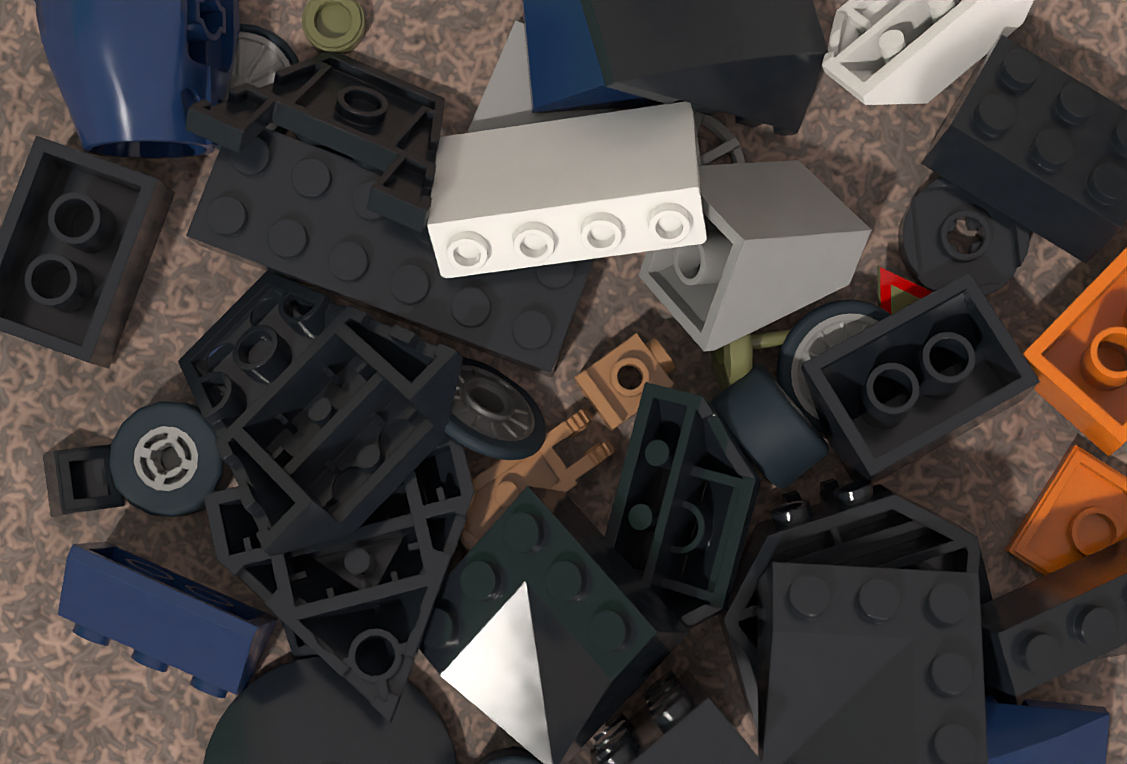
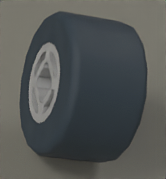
[711,363,829,489]
[109,401,233,517]

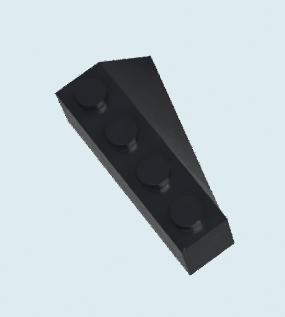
[980,538,1127,697]

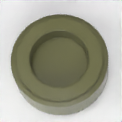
[302,0,366,54]

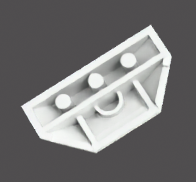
[822,0,1034,105]

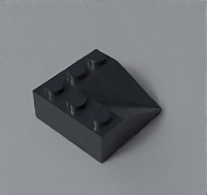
[419,486,690,764]
[757,562,988,764]

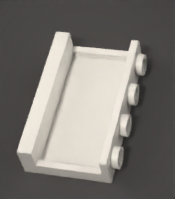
[427,101,706,278]

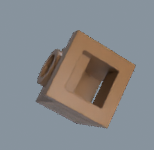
[574,333,676,432]

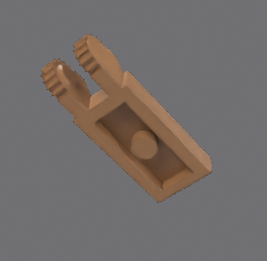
[459,407,616,552]

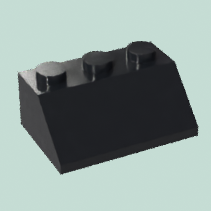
[801,272,1040,484]

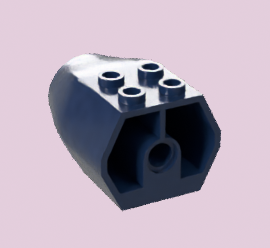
[34,0,240,159]

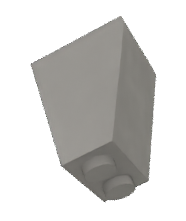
[638,160,872,352]

